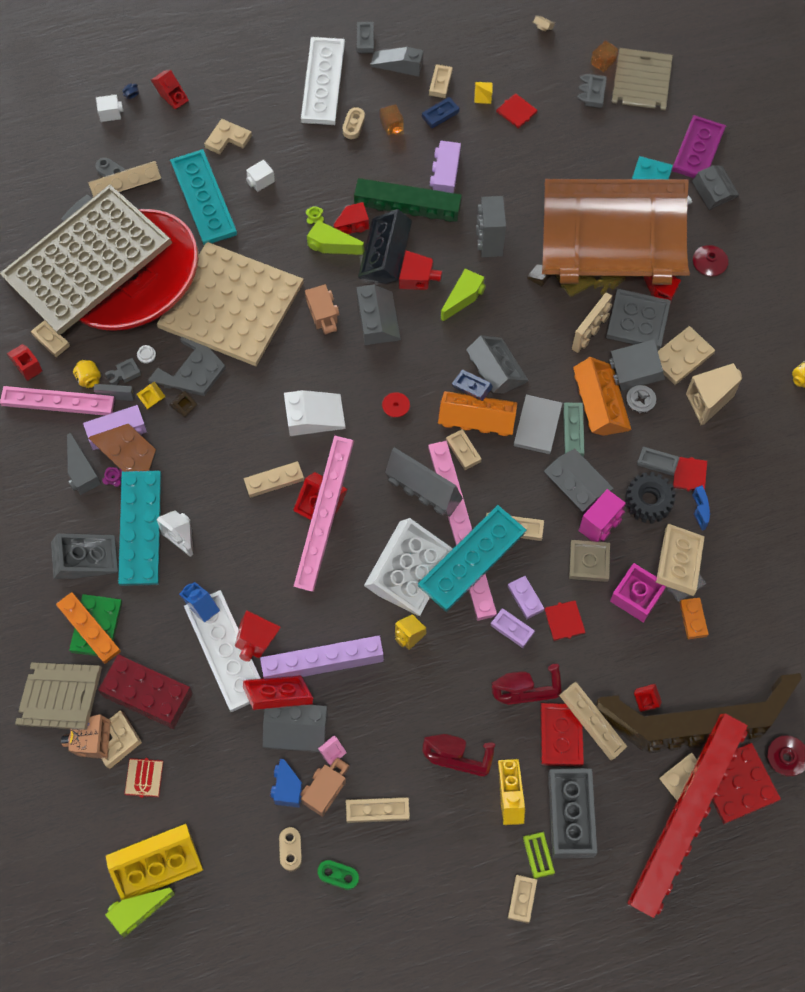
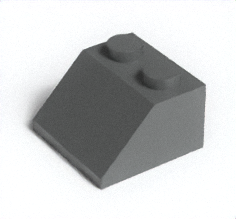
[692,165,739,210]

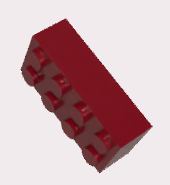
[98,655,193,730]

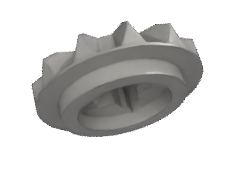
[626,385,656,414]

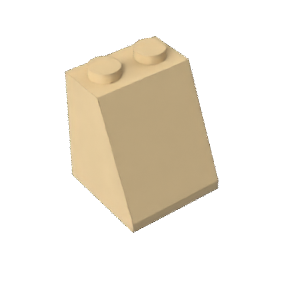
[686,363,742,425]

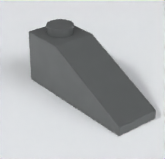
[371,47,424,76]
[67,433,100,495]

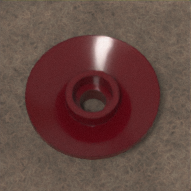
[692,245,728,277]
[767,736,805,777]

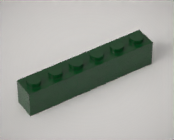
[354,178,462,222]

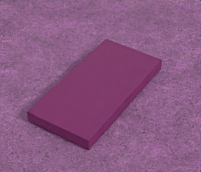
[672,115,726,178]

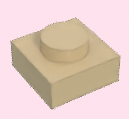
[533,16,555,31]

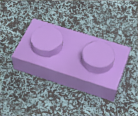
[508,576,544,619]
[490,608,535,648]

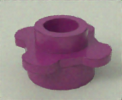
[102,467,123,487]

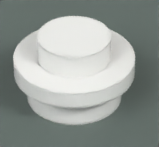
[137,345,156,363]

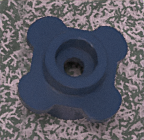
[122,83,139,99]

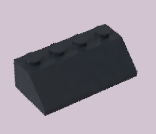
[358,209,412,284]

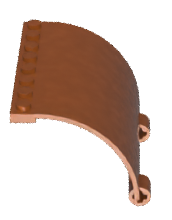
[542,179,690,285]

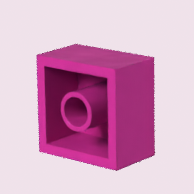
[579,489,626,542]
[610,563,667,623]

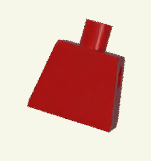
[399,251,442,290]
[235,610,280,662]

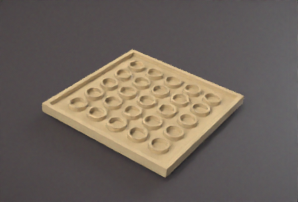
[157,242,304,366]

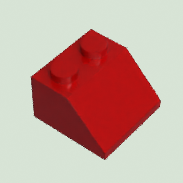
[293,472,348,520]

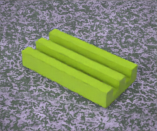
[523,832,555,879]

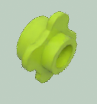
[306,207,324,224]

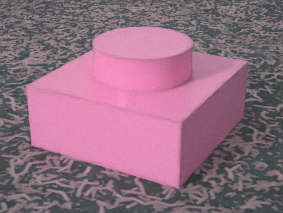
[318,736,346,766]

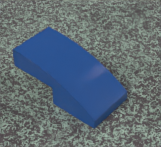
[692,485,710,531]

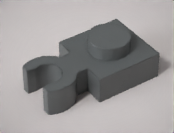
[105,358,141,385]

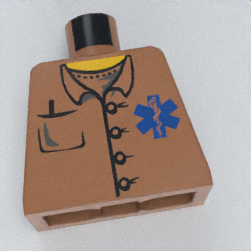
[61,715,111,759]

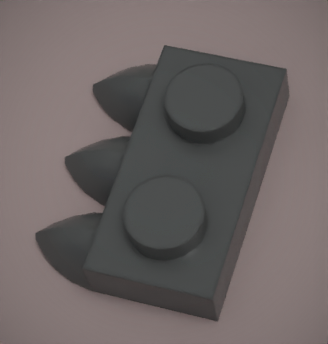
[577,74,607,108]

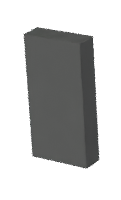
[94,384,135,401]
[637,447,680,476]

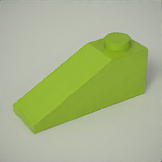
[307,220,364,255]
[441,269,486,321]
[105,888,175,938]

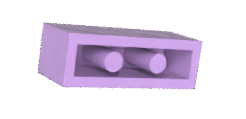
[430,141,461,193]
[83,405,147,450]

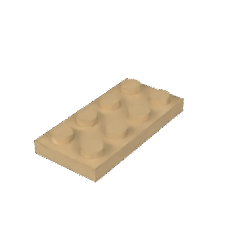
[656,524,704,596]

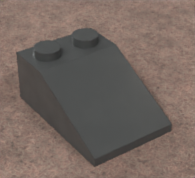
[51,534,118,579]

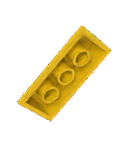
[106,824,203,901]

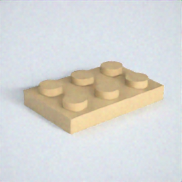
[572,292,612,353]
[658,326,715,385]

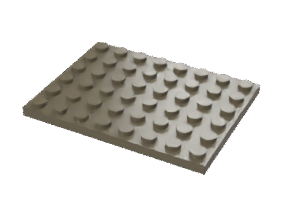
[0,185,172,336]

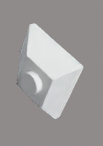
[157,511,193,557]

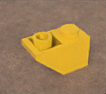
[395,614,426,650]

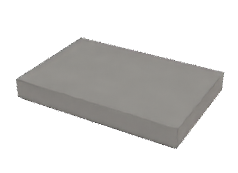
[514,395,562,454]

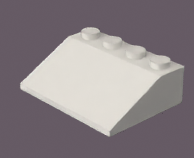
[364,518,453,616]

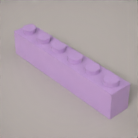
[260,635,384,679]

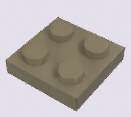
[569,540,610,582]

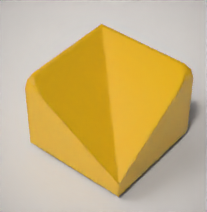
[474,82,492,104]
[137,381,165,409]

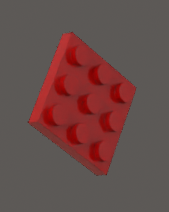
[712,743,781,824]

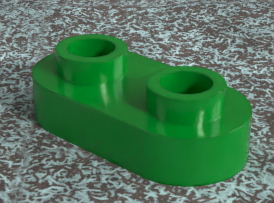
[318,860,359,890]

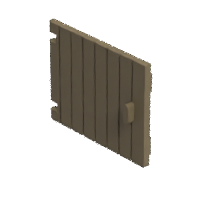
[612,48,673,110]
[15,663,102,730]

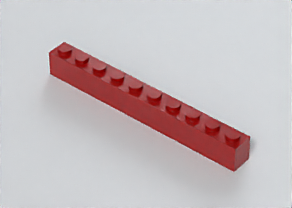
[627,713,748,918]

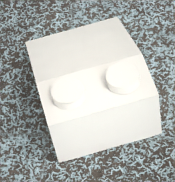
[284,390,346,436]

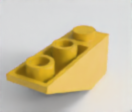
[498,759,525,825]

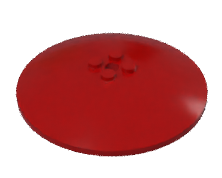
[79,209,199,331]

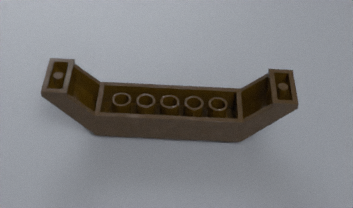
[595,673,802,753]

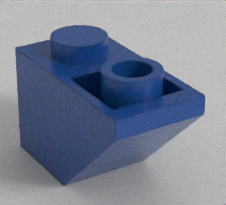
[179,582,220,623]
[271,759,303,808]

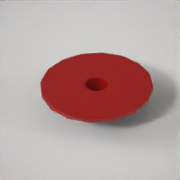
[382,392,410,417]

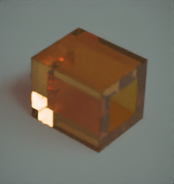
[591,40,618,72]
[380,104,404,135]

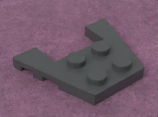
[148,337,226,396]

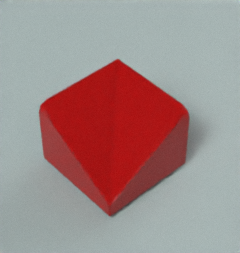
[634,684,662,712]

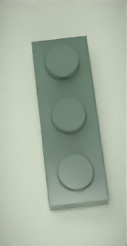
[563,403,584,457]

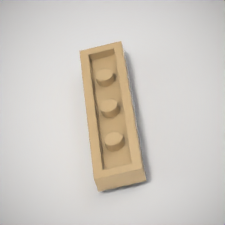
[88,161,161,198]
[559,682,627,760]

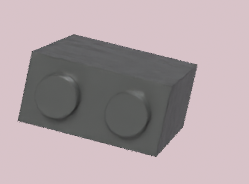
[609,339,665,391]

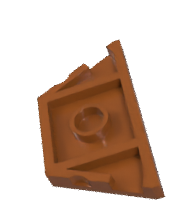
[88,424,156,472]

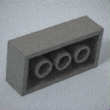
[548,769,597,858]

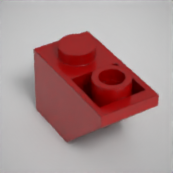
[151,70,189,109]
[334,202,369,234]
[644,276,681,304]
[7,344,43,381]

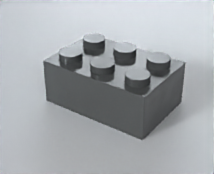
[476,196,506,257]

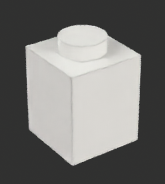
[96,95,123,122]
[246,160,275,192]

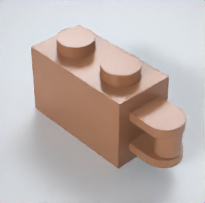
[305,284,340,335]
[301,758,350,817]

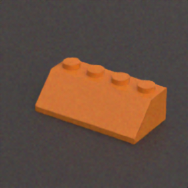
[573,357,631,436]
[438,391,517,436]

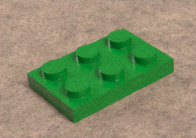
[69,594,122,656]

